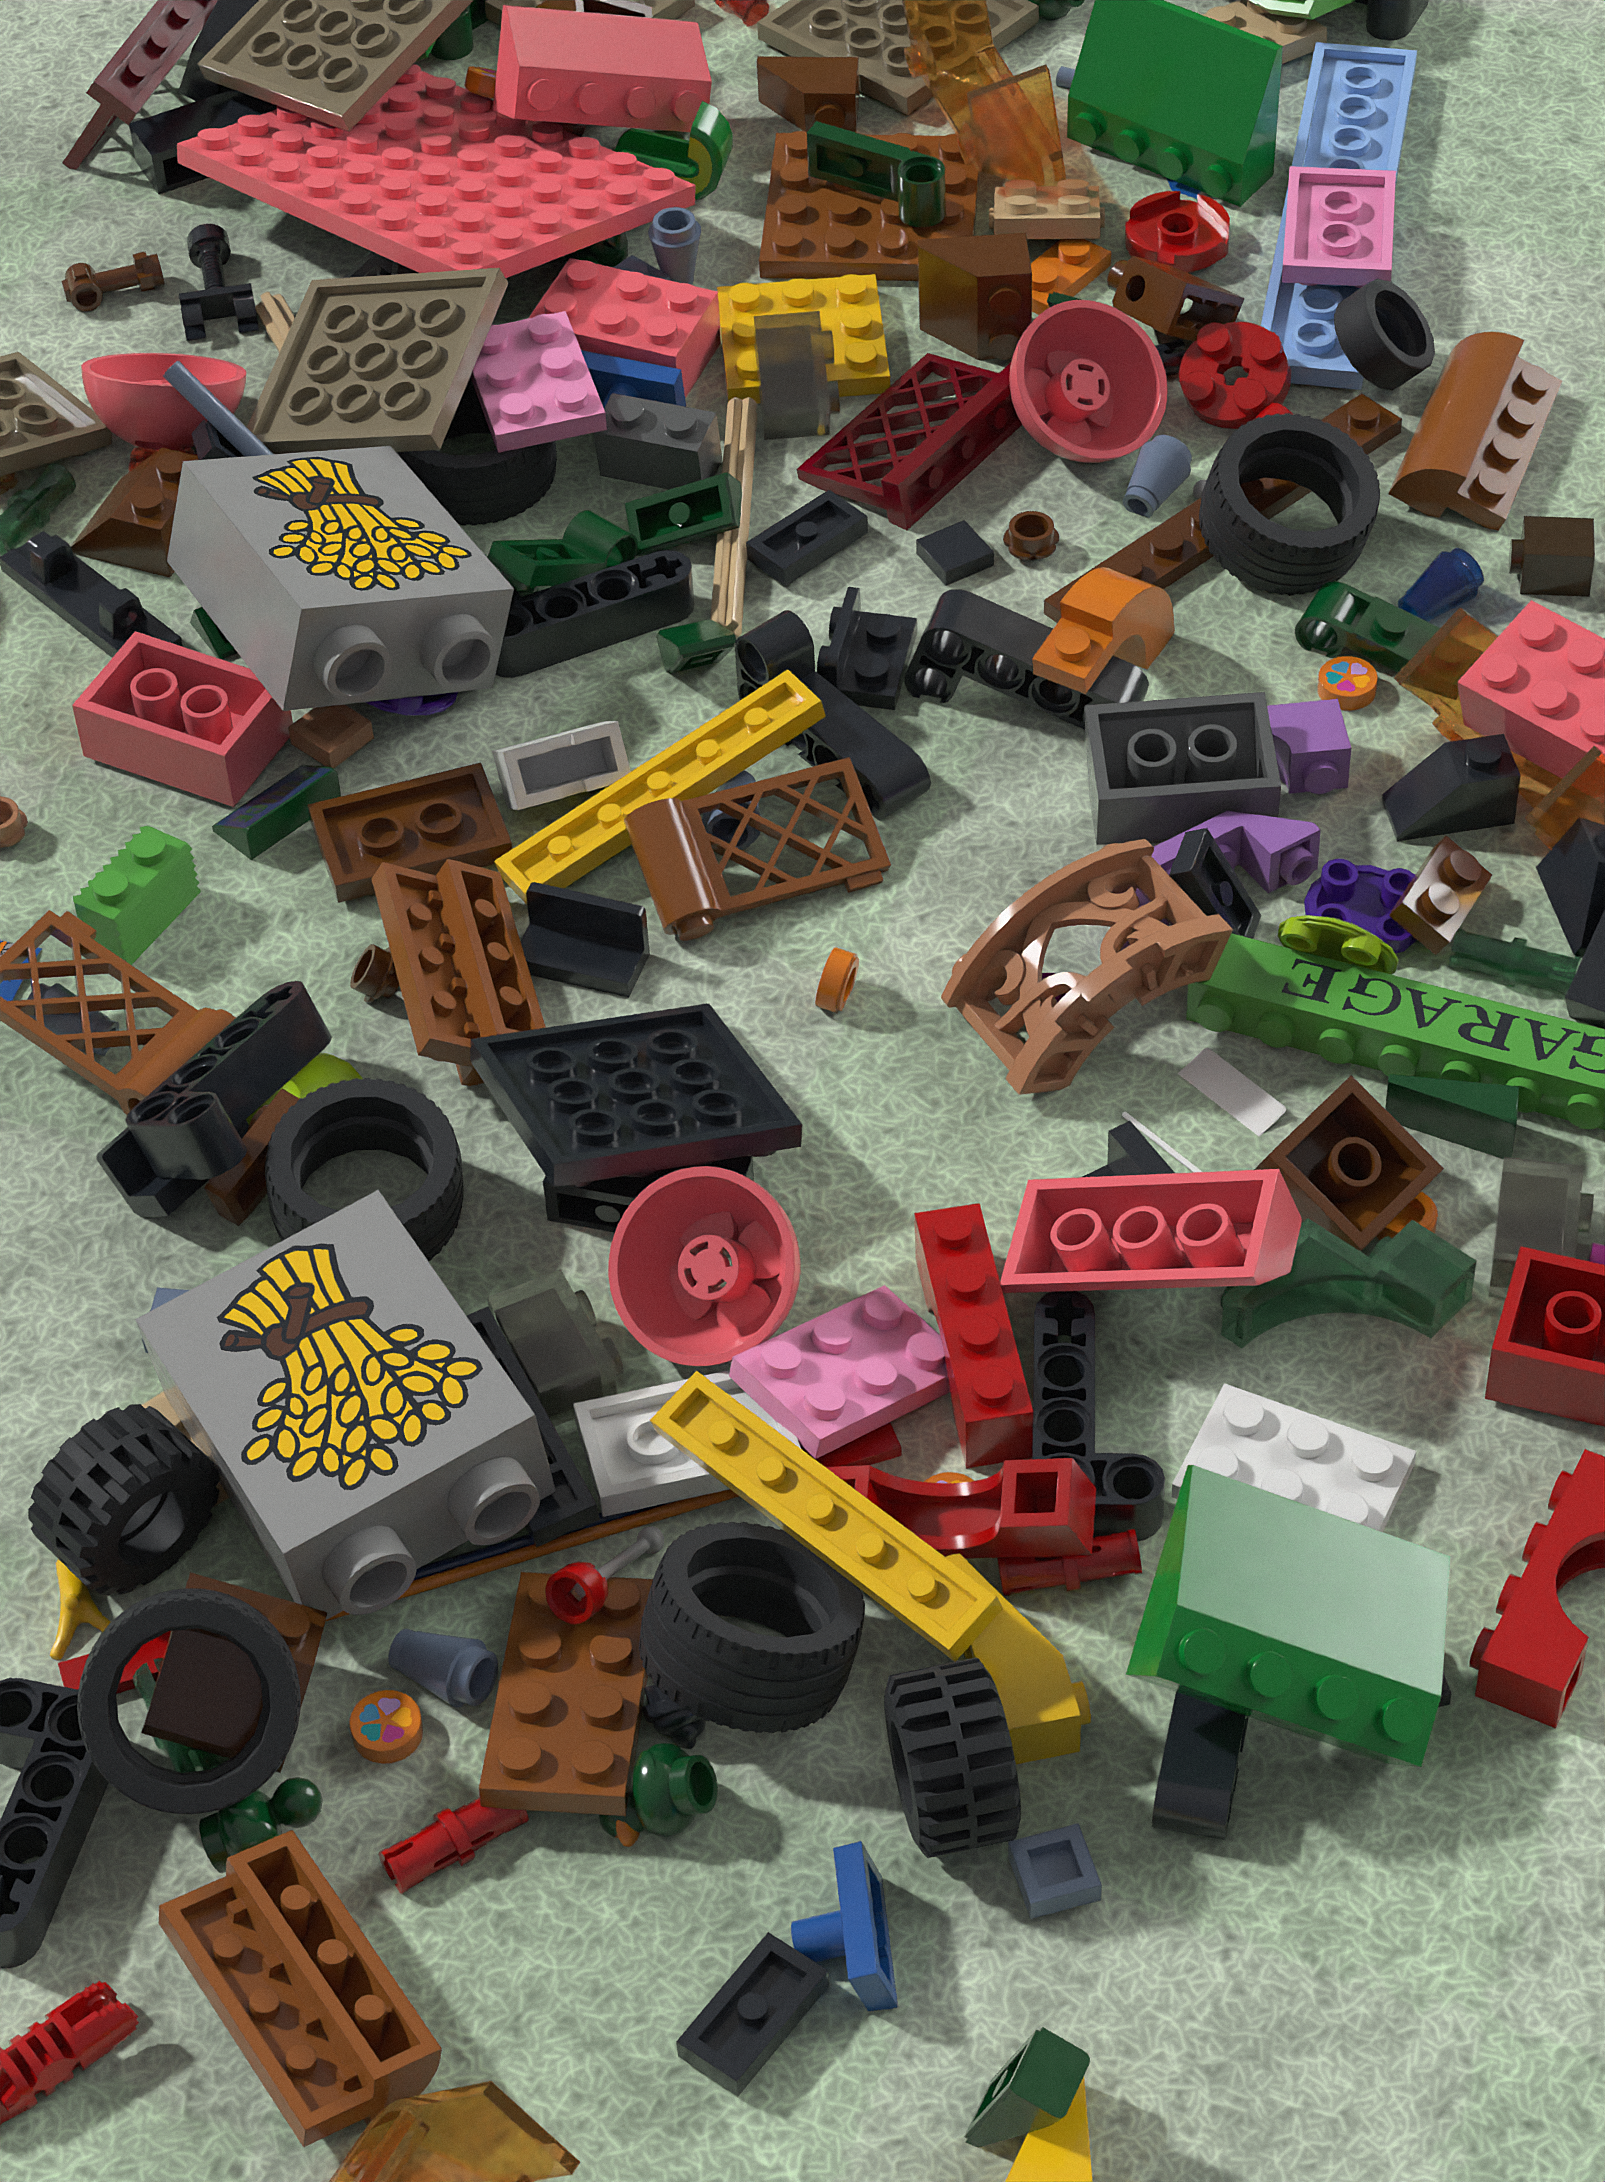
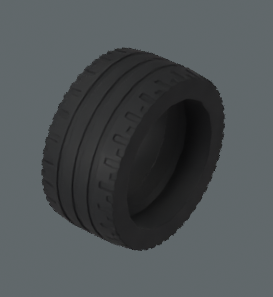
[396,377,557,526]
[1199,413,1380,596]
[265,1078,464,1261]
[639,1522,865,1733]
[77,1588,301,1815]

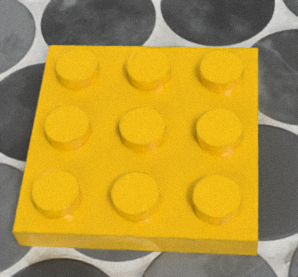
[717,274,891,404]

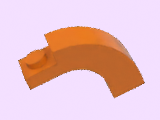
[1032,567,1175,694]

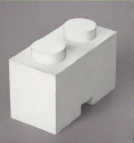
[492,721,631,810]

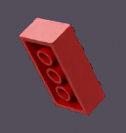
[1485,1246,1605,1427]

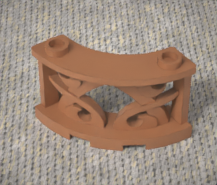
[941,839,1233,1095]

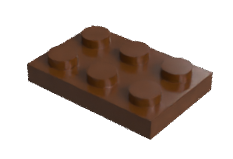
[308,762,512,903]

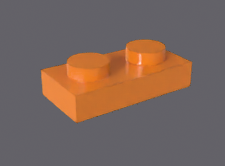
[1031,239,1111,315]

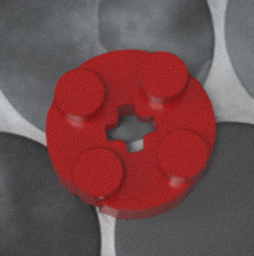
[1125,191,1230,272]
[1179,322,1291,429]

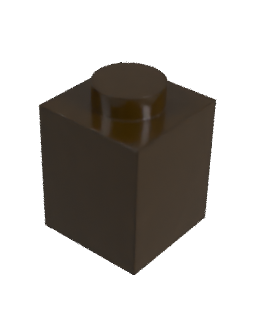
[1509,516,1595,597]

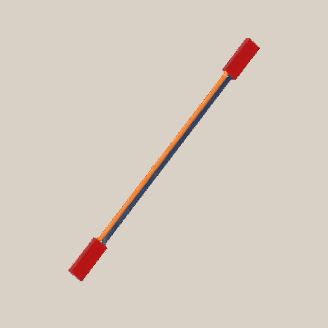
[58,1422,902,1694]

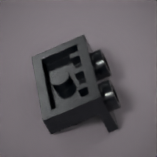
[817,587,918,710]

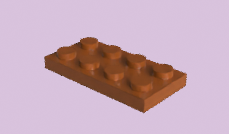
[479,1572,653,1816]

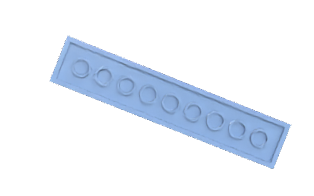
[1261,42,1417,390]

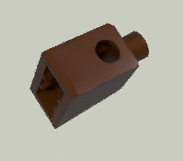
[1107,256,1245,341]

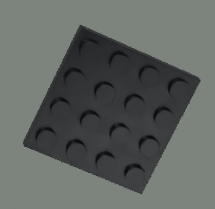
[470,1003,802,1188]

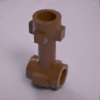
[61,251,165,311]

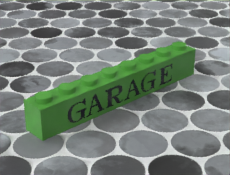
[1186,933,1605,1130]

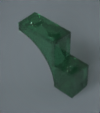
[1220,1218,1477,1349]

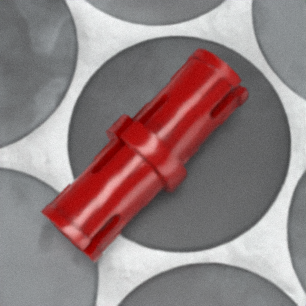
[997,1529,1142,1596]
[378,1797,529,1894]

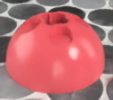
[1009,300,1168,463]
[81,353,247,451]
[608,1166,801,1366]

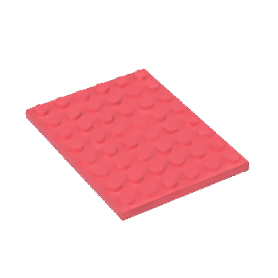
[177,64,696,278]

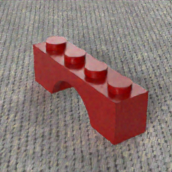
[914,1203,1033,1469]
[1469,1449,1605,1729]
[826,1458,1096,1559]

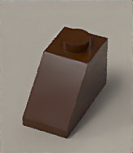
[757,56,860,132]

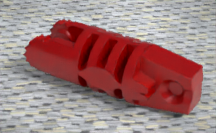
[0,1981,139,2125]

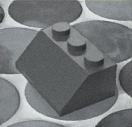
[1084,692,1281,845]

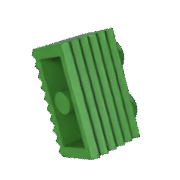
[73,826,201,965]

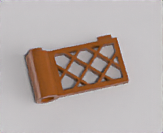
[624,757,891,941]
[0,910,236,1115]

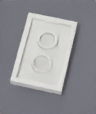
[573,1370,801,1517]
[1171,1383,1416,1532]

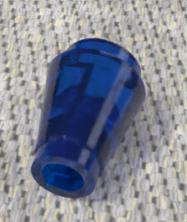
[1398,548,1484,622]

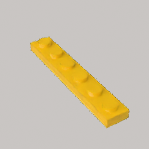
[494,670,826,905]
[650,1371,1003,1662]

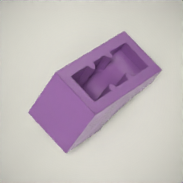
[1267,699,1352,794]

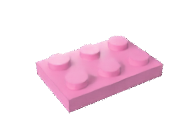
[1282,166,1396,288]
[470,311,607,453]
[729,1285,950,1459]

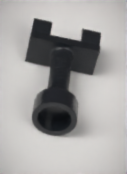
[179,224,259,341]

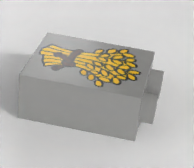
[167,446,514,711]
[135,1190,556,1620]

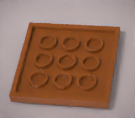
[759,131,981,281]

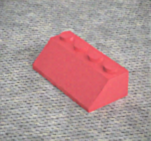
[493,5,712,132]
[1000,1169,1302,1293]

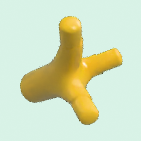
[49,1559,111,1660]

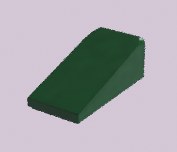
[656,620,736,674]
[1385,1074,1519,1161]
[964,2027,1090,2148]

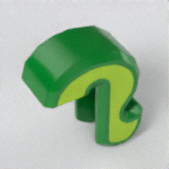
[614,101,733,200]

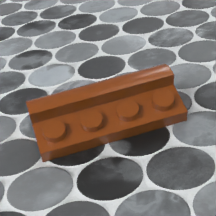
[1388,332,1562,531]
[371,859,546,1086]
[158,1830,442,2147]

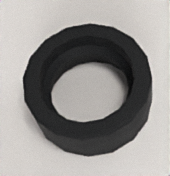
[1334,279,1435,390]

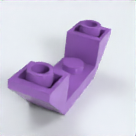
[1120,811,1321,951]

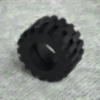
[28,1404,220,1596]
[884,1658,1021,1858]

